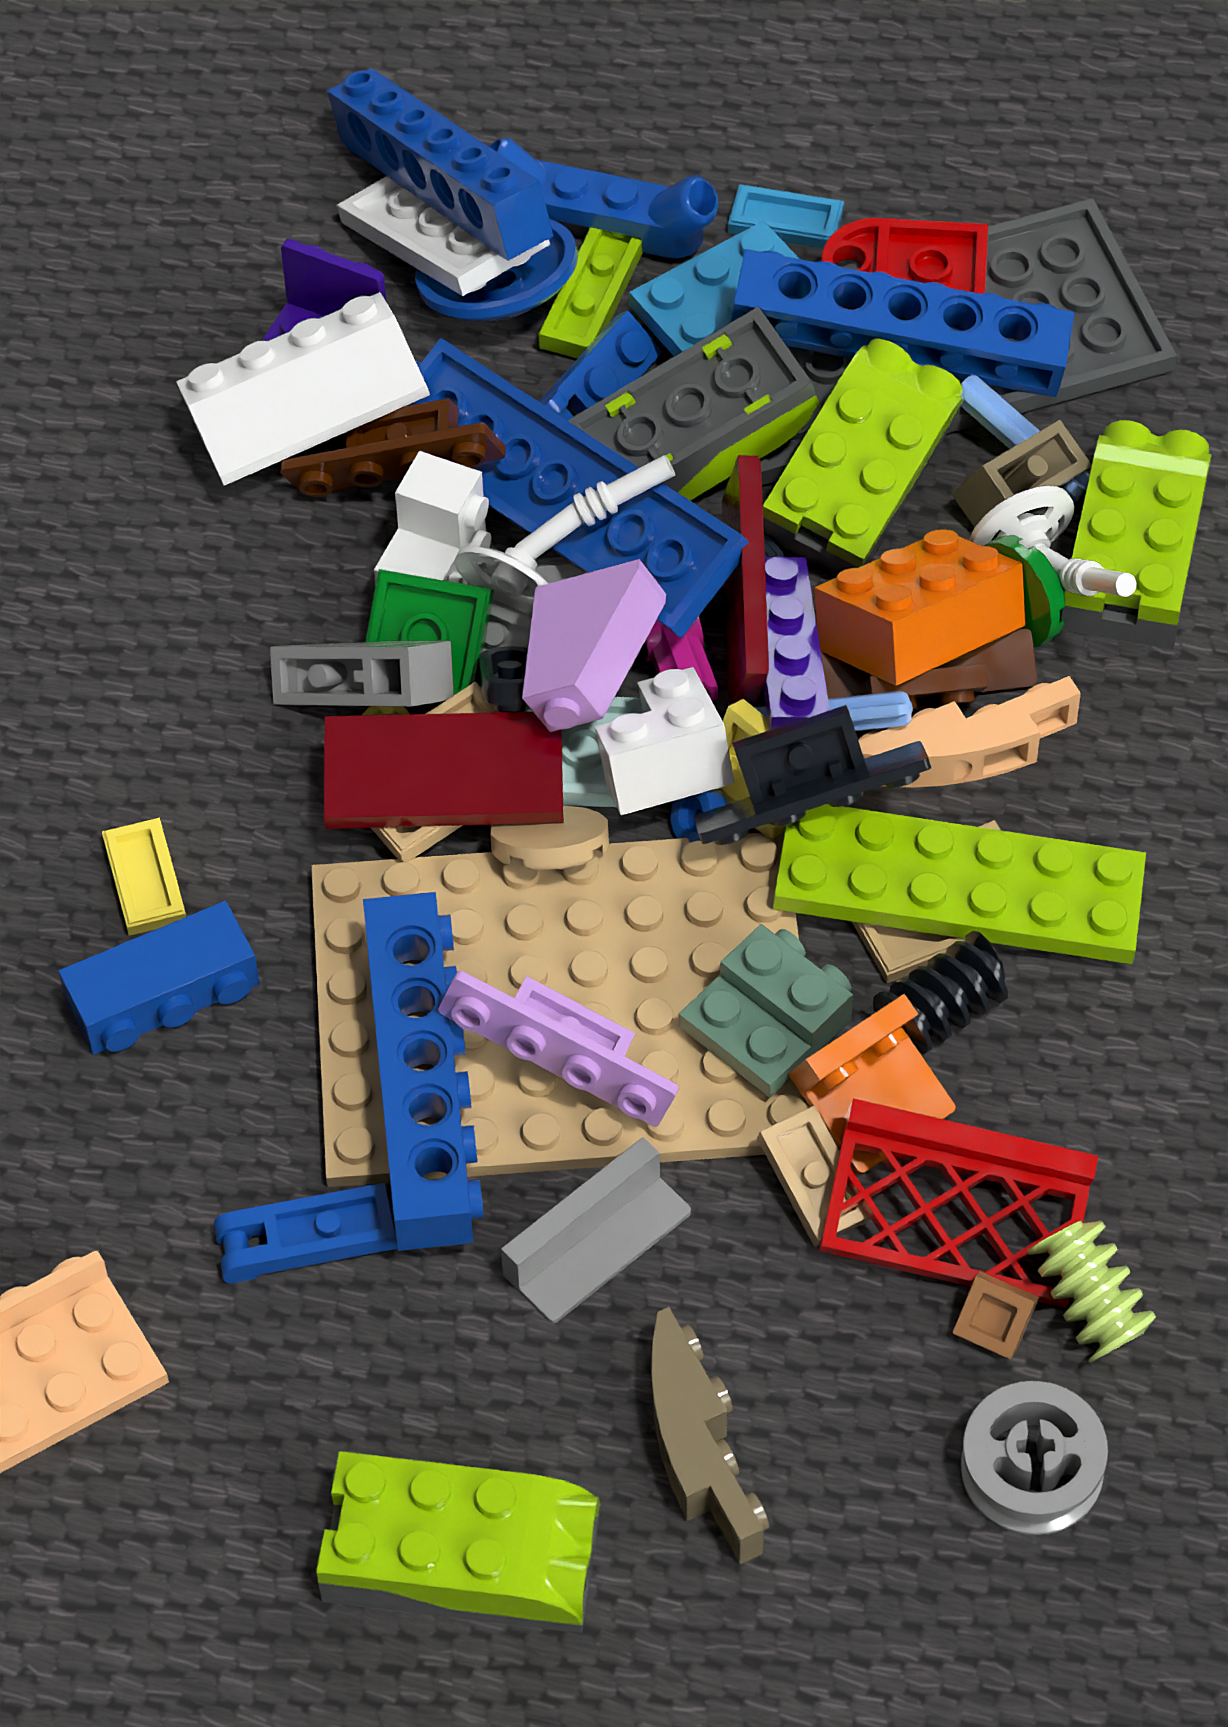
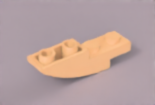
[858,676,1081,787]

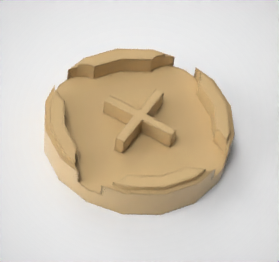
[490,805,609,870]

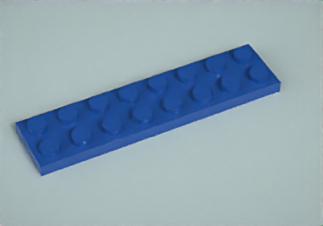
[404,338,749,638]

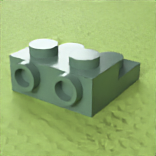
[679,924,853,1098]

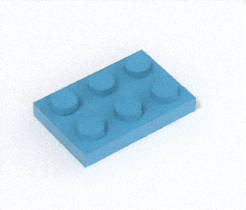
[629,221,799,357]

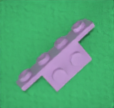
[438,971,679,1126]

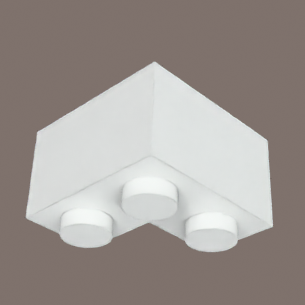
[374,451,491,586]
[595,667,735,815]

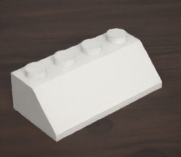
[176,292,430,486]

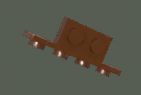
[280,398,506,497]
[821,629,1038,710]

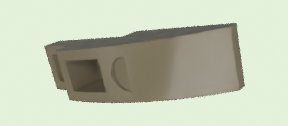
[652,1307,769,1564]

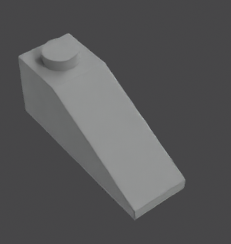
[270,641,454,706]

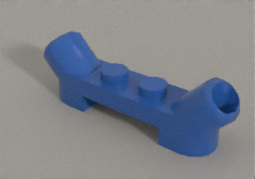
[489,137,719,258]

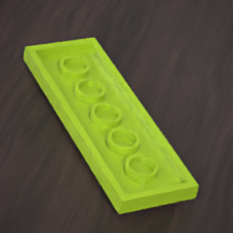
[773,804,1146,964]

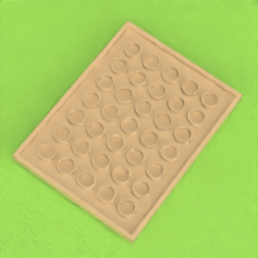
[312,831,810,1187]

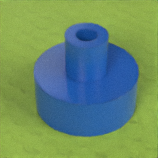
[671,789,727,843]

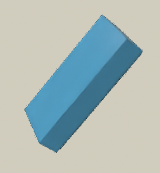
[728,184,844,249]

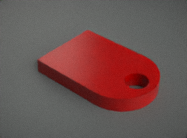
[822,218,988,310]

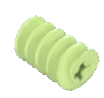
[1027,1221,1156,1363]

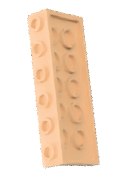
[0,1251,169,1473]

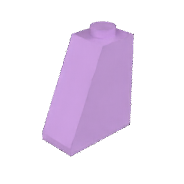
[522,559,666,732]

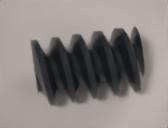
[873,931,1008,1054]

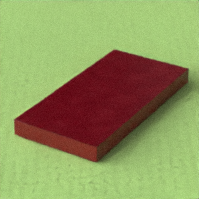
[721,455,769,707]
[324,711,564,829]

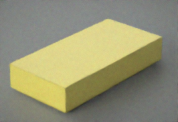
[102,818,186,936]

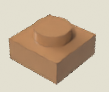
[953,1271,1039,1359]

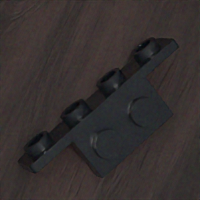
[694,705,932,845]

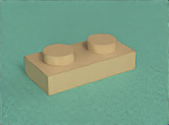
[757,1105,870,1247]

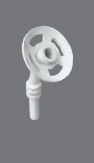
[454,455,675,616]
[969,486,1136,596]

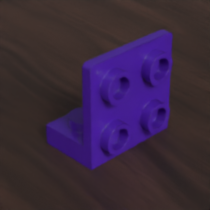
[262,239,386,341]

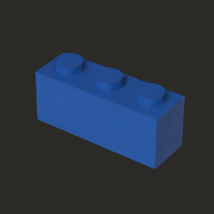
[58,900,260,1055]

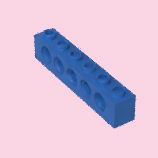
[327,68,553,261]
[731,249,1075,398]
[363,892,484,1251]

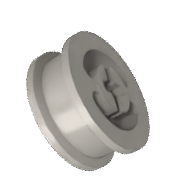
[961,1381,1108,1535]

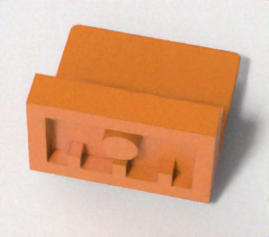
[788,994,956,1175]

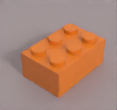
[814,530,1025,686]

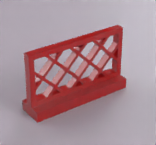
[819,1098,1098,1307]

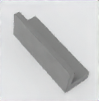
[501,1137,691,1323]

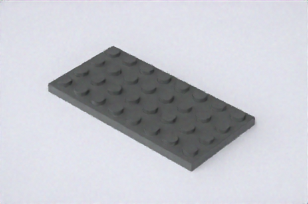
[759,198,1177,485]

